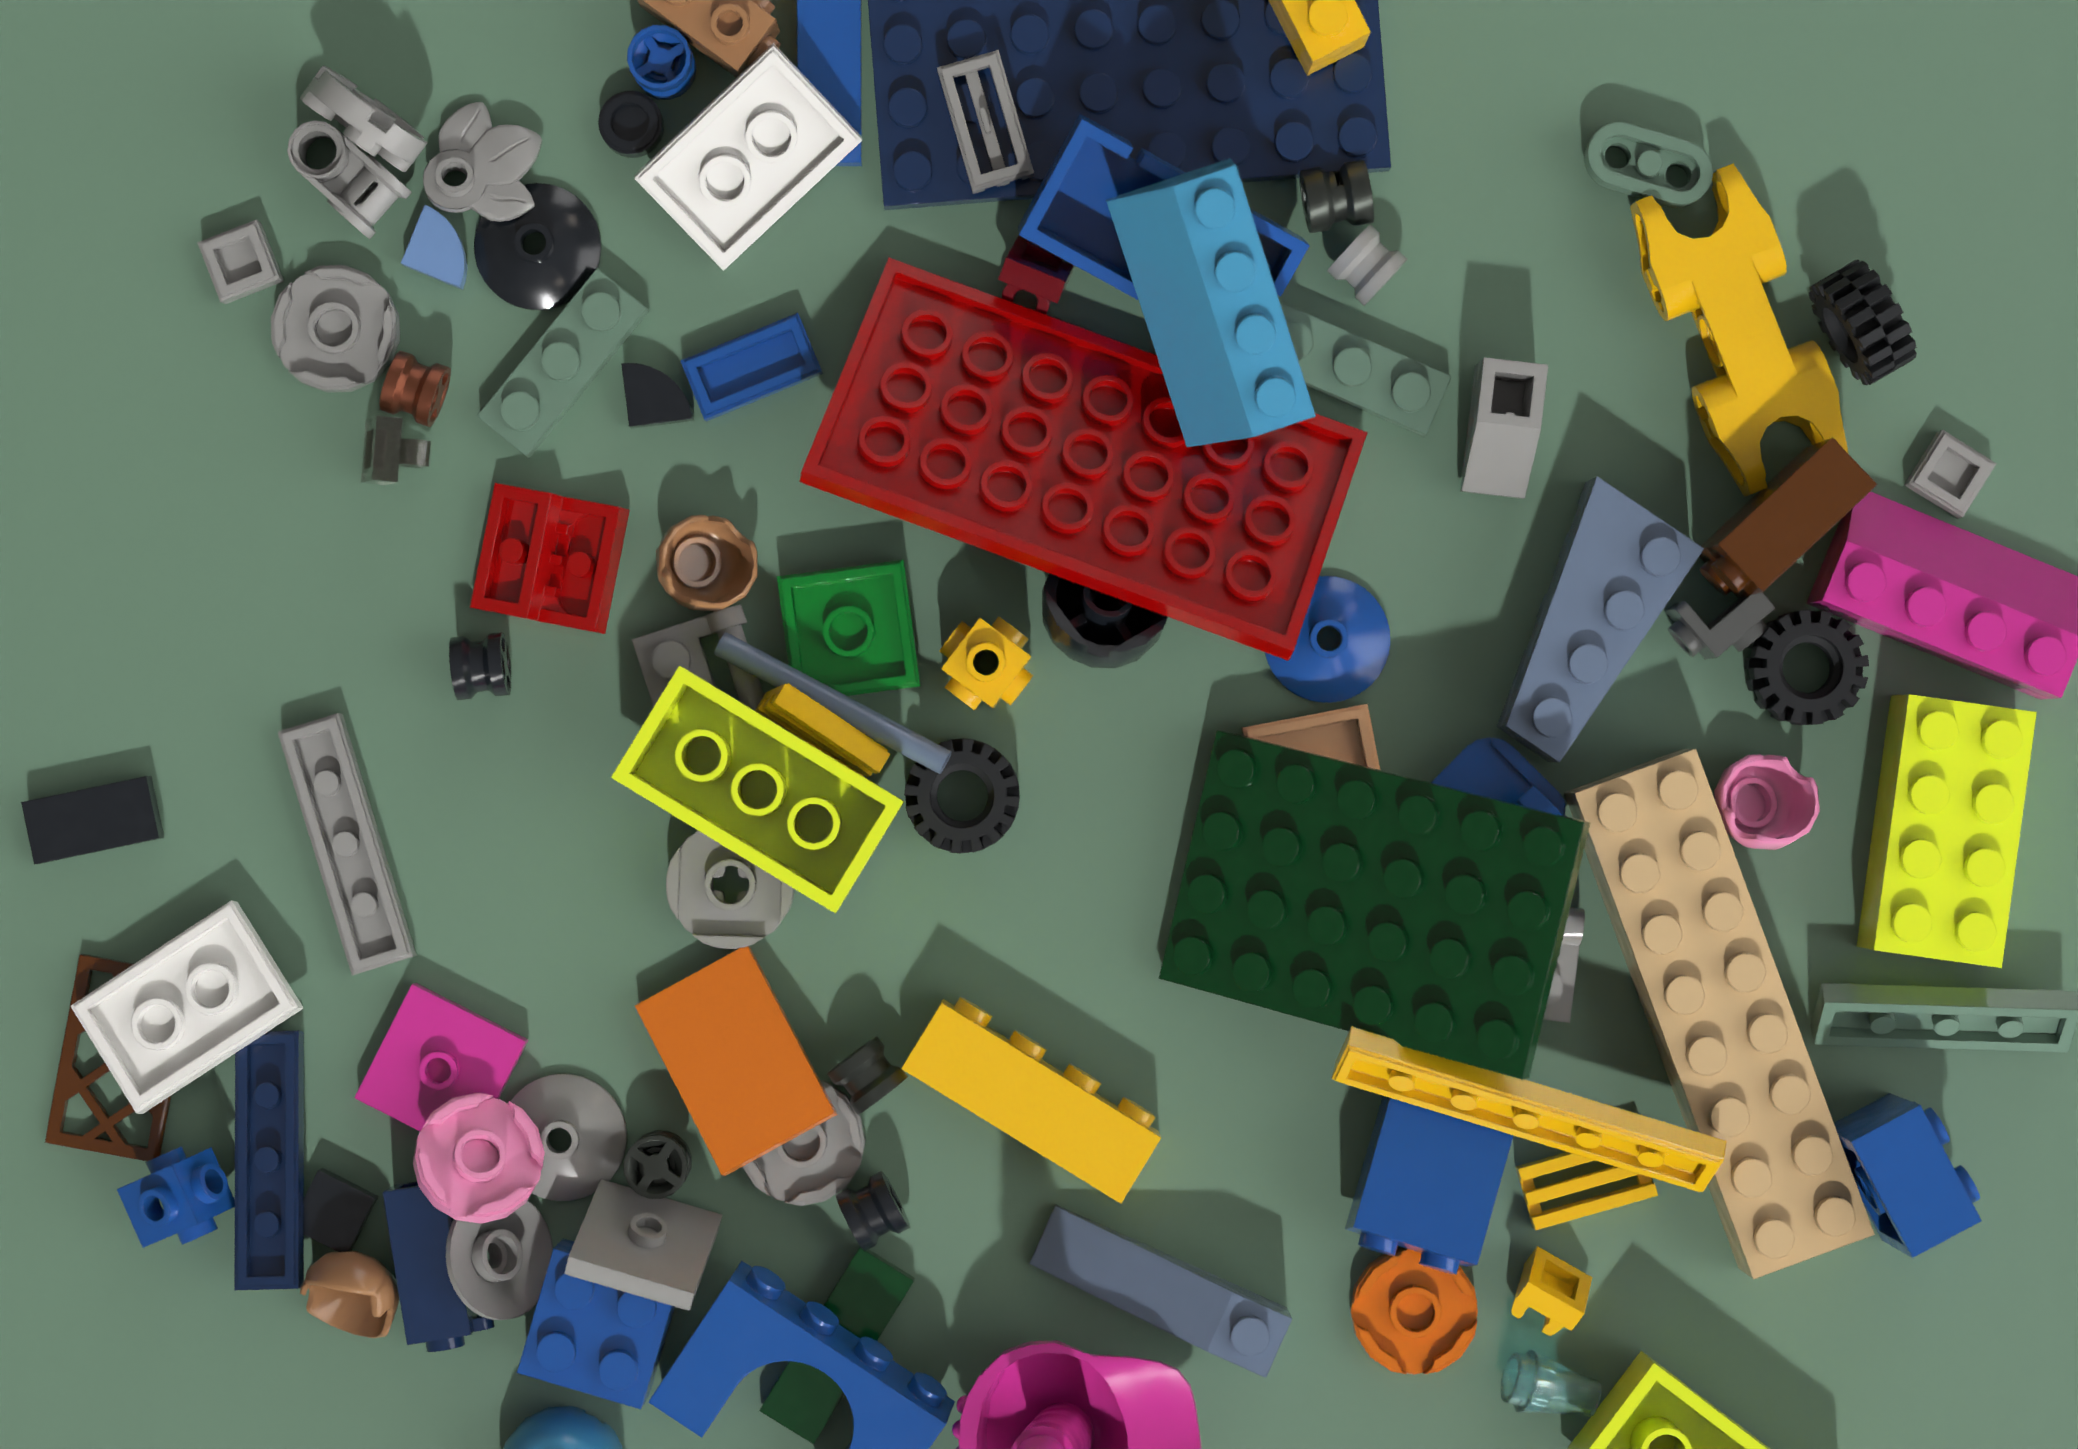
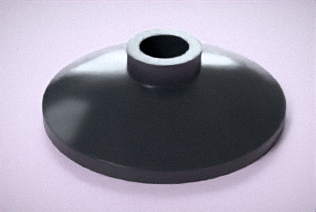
[474,183,602,311]

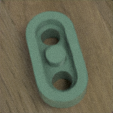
[1584,122,1713,208]

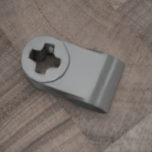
[287,120,412,240]

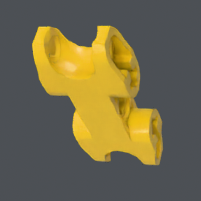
[1630,163,1849,497]

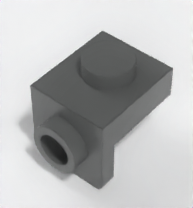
[1665,592,1775,660]

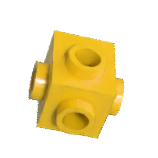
[939,616,1034,711]

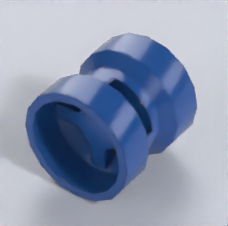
[627,25,697,100]

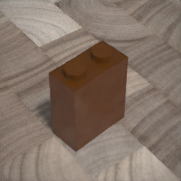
[1699,437,1877,598]

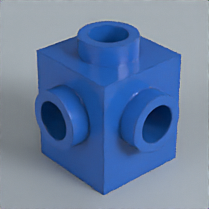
[117,1146,235,1248]

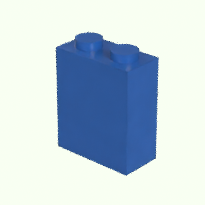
[1345,1096,1514,1275]

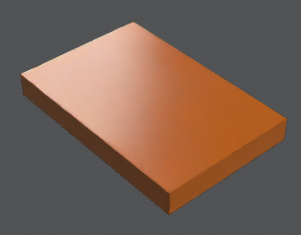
[635,946,838,1176]

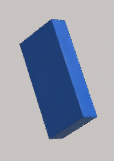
[680,313,823,422]

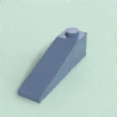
[1029,1204,1292,1378]

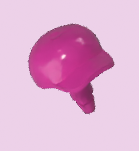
[952,1340,1201,1449]

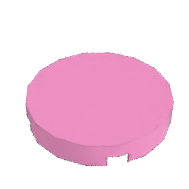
[413,1093,545,1224]

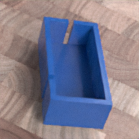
[1018,113,1310,301]

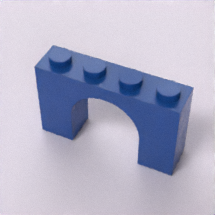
[648,1260,955,1449]

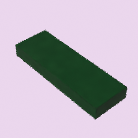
[759,1247,915,1444]

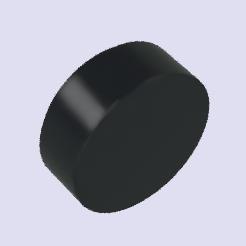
[598,91,664,158]

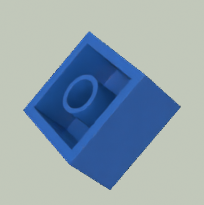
[1834,1093,1982,1258]
[517,1238,675,1409]

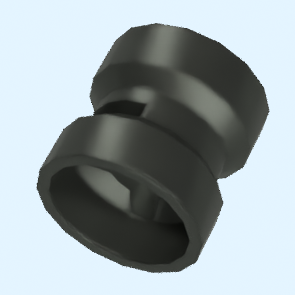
[1299,160,1374,233]

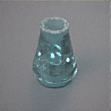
[1500,1350,1601,1417]

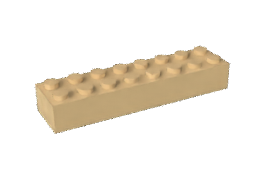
[1564,749,1875,1279]

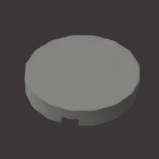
[271,265,400,393]
[743,1080,866,1206]

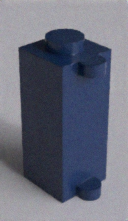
[382,1181,495,1352]

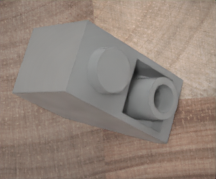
[1460,357,1548,499]

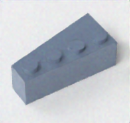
[1497,476,1704,762]

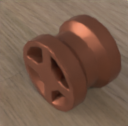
[379,350,451,427]

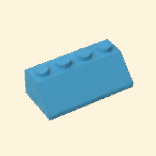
[1106,158,1316,447]

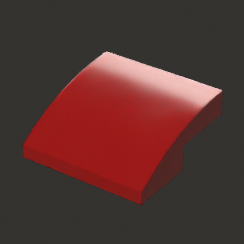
[470,483,630,634]

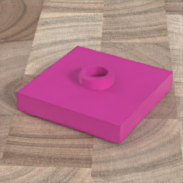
[354,983,528,1131]

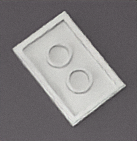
[634,43,862,271]
[71,900,303,1114]

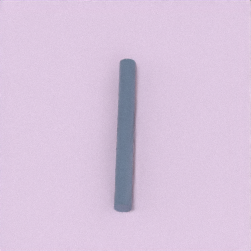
[714,632,952,774]

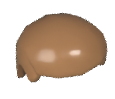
[656,515,758,611]
[300,1251,399,1338]

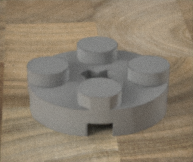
[300,65,428,172]
[666,831,795,949]

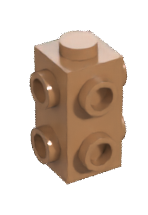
[637,0,781,78]

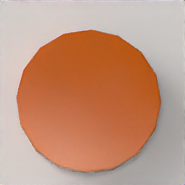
[1350,1247,1478,1375]

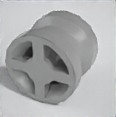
[1327,224,1407,306]

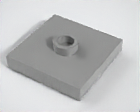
[564,1179,722,1311]

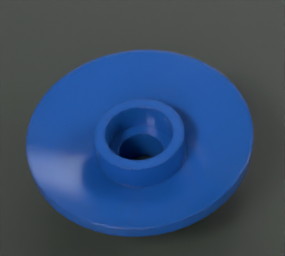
[1265,576,1390,703]

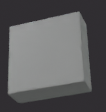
[197,219,284,304]
[1904,430,1997,519]

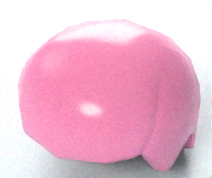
[1714,754,1820,850]

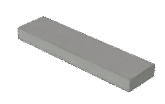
[278,713,417,975]

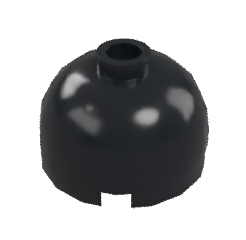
[1042,574,1168,668]

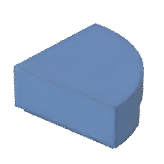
[401,205,468,290]

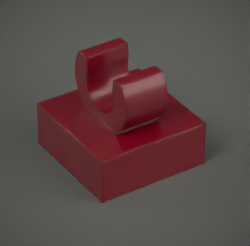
[998,235,1075,314]

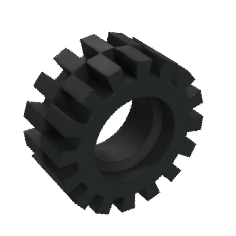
[1809,259,1917,386]
[1744,610,1869,725]
[904,738,1020,854]

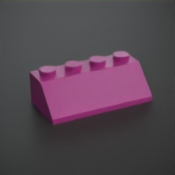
[1806,491,2078,700]

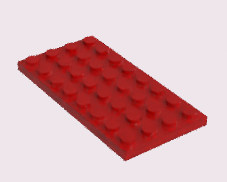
[800,257,1368,661]

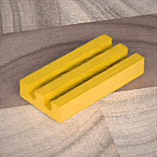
[755,683,890,777]
[1515,1152,1658,1230]

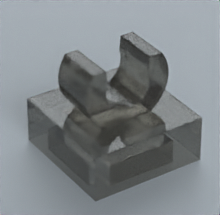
[361,415,431,485]

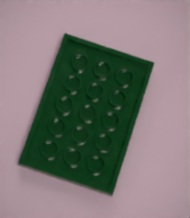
[1159,730,1590,1080]

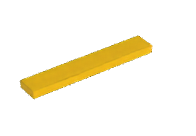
[1332,1026,1727,1192]

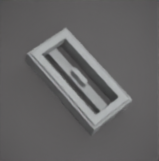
[937,50,1034,194]

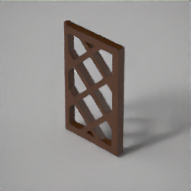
[45,954,172,1161]

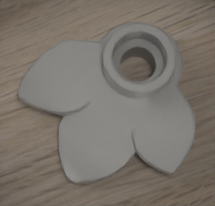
[423,102,542,222]

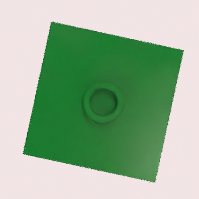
[777,560,921,696]

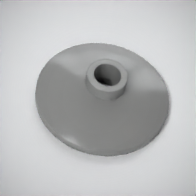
[511,1073,627,1201]
[446,1200,553,1320]

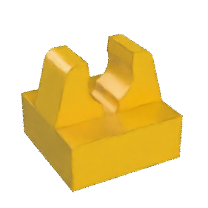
[1511,1246,1592,1336]

